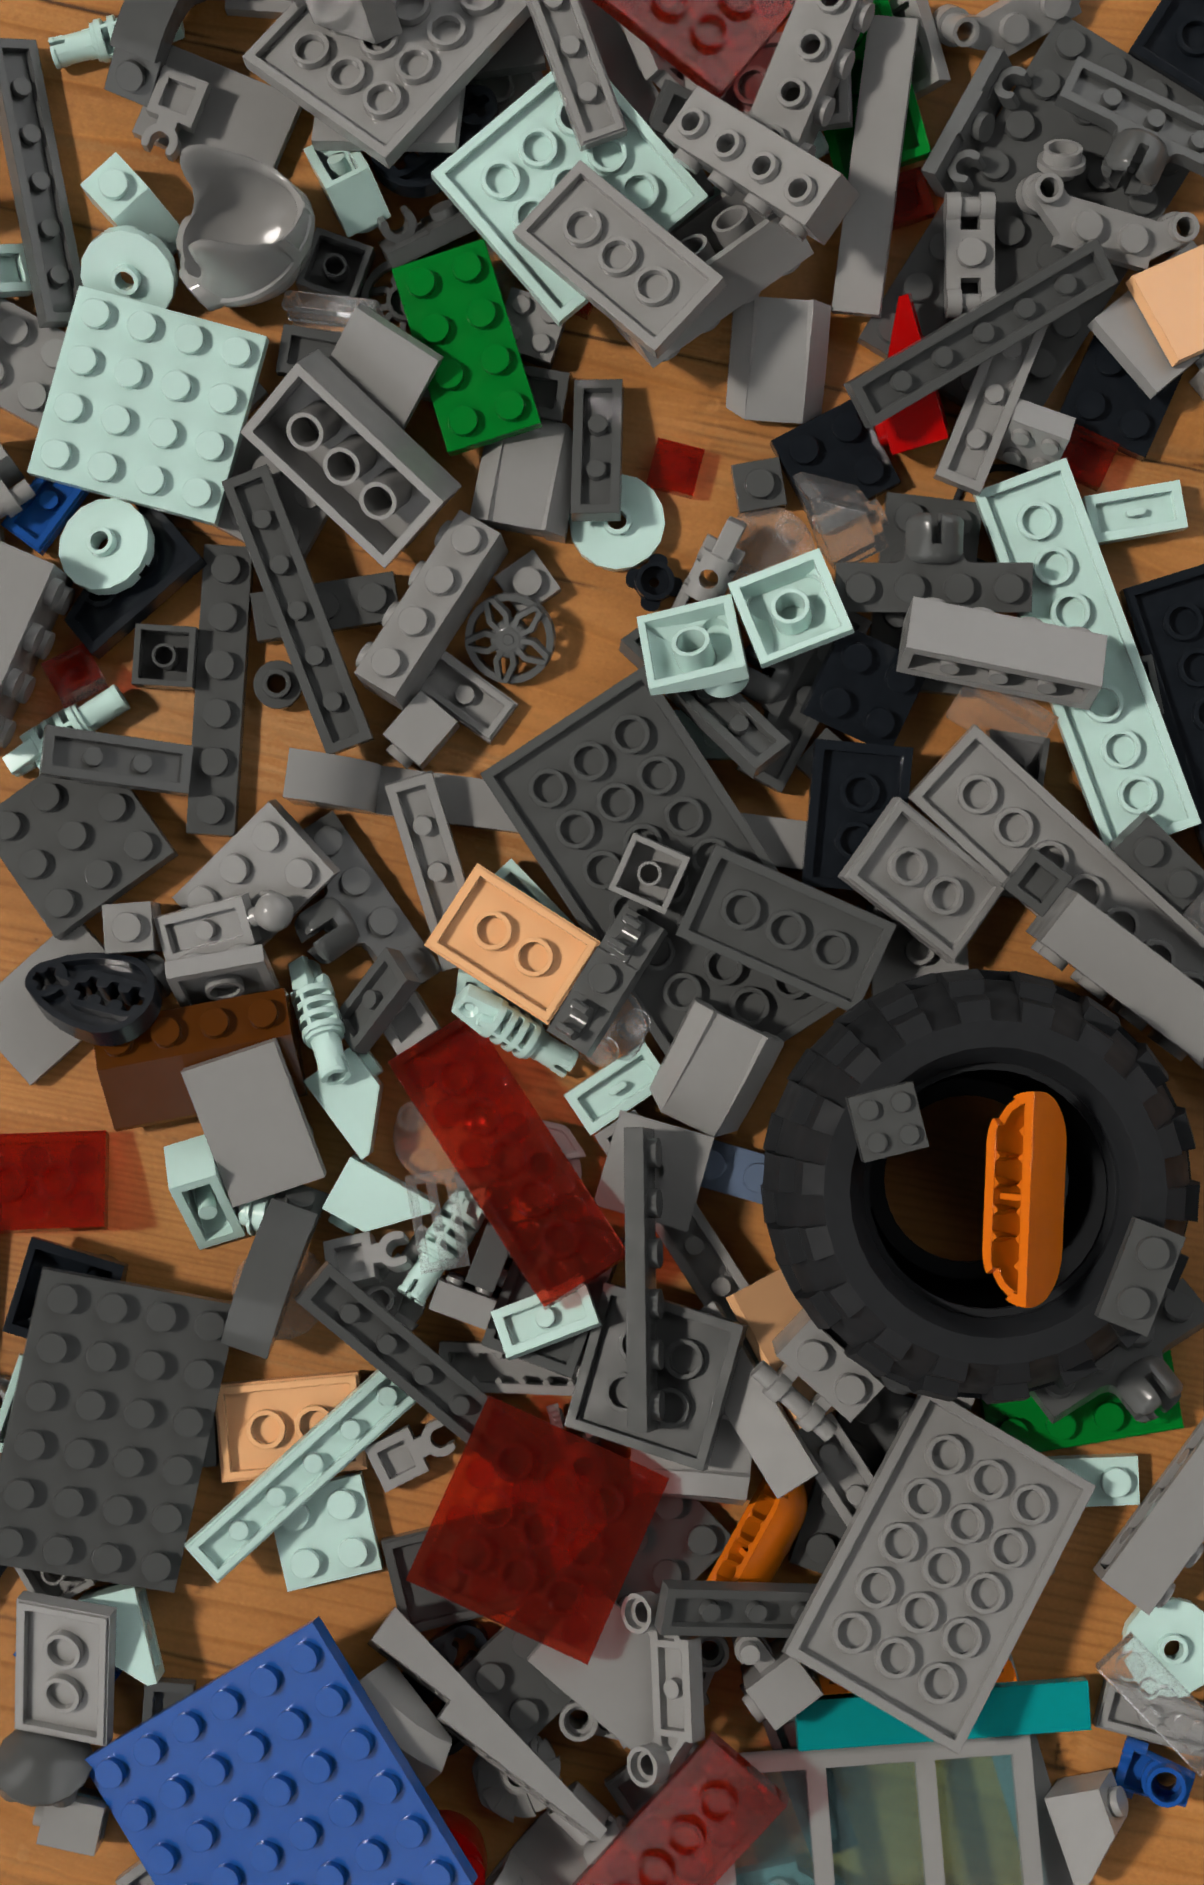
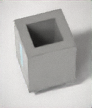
[383,690,460,770]
[102,901,163,954]
[33,1787,110,1857]

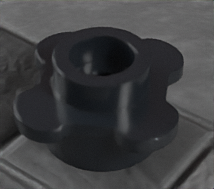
[626,554,683,612]

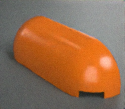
[982,1091,1067,1308]
[706,1477,808,1582]

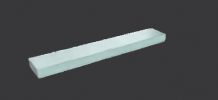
[184,1370,416,1583]

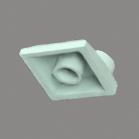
[728,548,854,669]
[636,594,750,698]

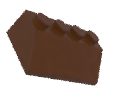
[94,988,308,1131]

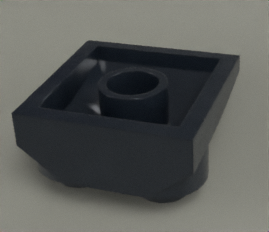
[2,1236,129,1338]

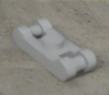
[943,192,996,318]

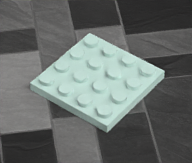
[431,71,709,327]
[27,285,269,527]

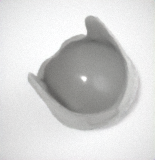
[176,144,315,312]

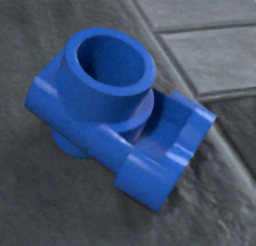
[1114,1736,1196,1808]

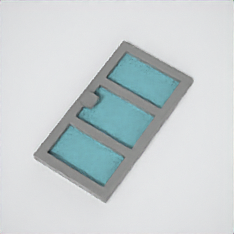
[705,1734,1044,1885]

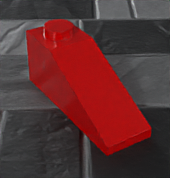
[875,292,951,455]

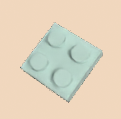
[274,1471,384,1592]

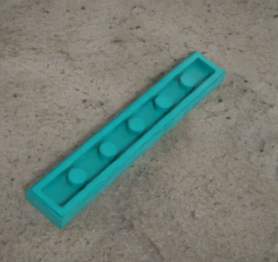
[795,1676,1091,1751]

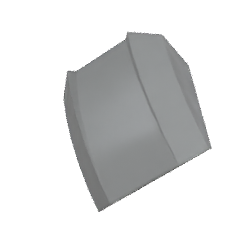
[726,296,831,424]
[470,419,573,543]
[649,997,784,1137]
[629,1412,752,1506]
[359,1659,452,1788]

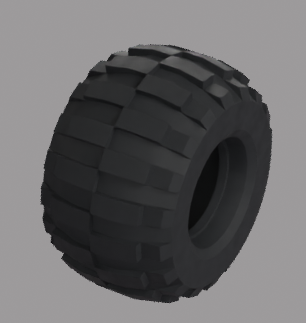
[760,969,1200,1404]

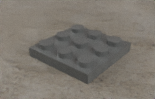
[0,776,178,940]
[564,1282,748,1471]

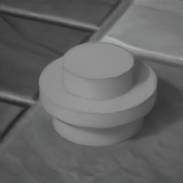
[1037,139,1086,182]

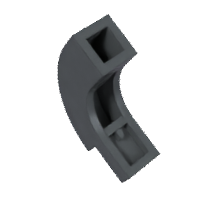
[104,0,206,107]
[221,1185,329,1359]

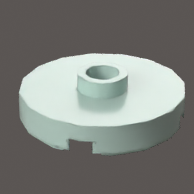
[80,225,179,309]
[569,474,665,572]
[59,498,155,595]
[1121,1597,1204,1697]

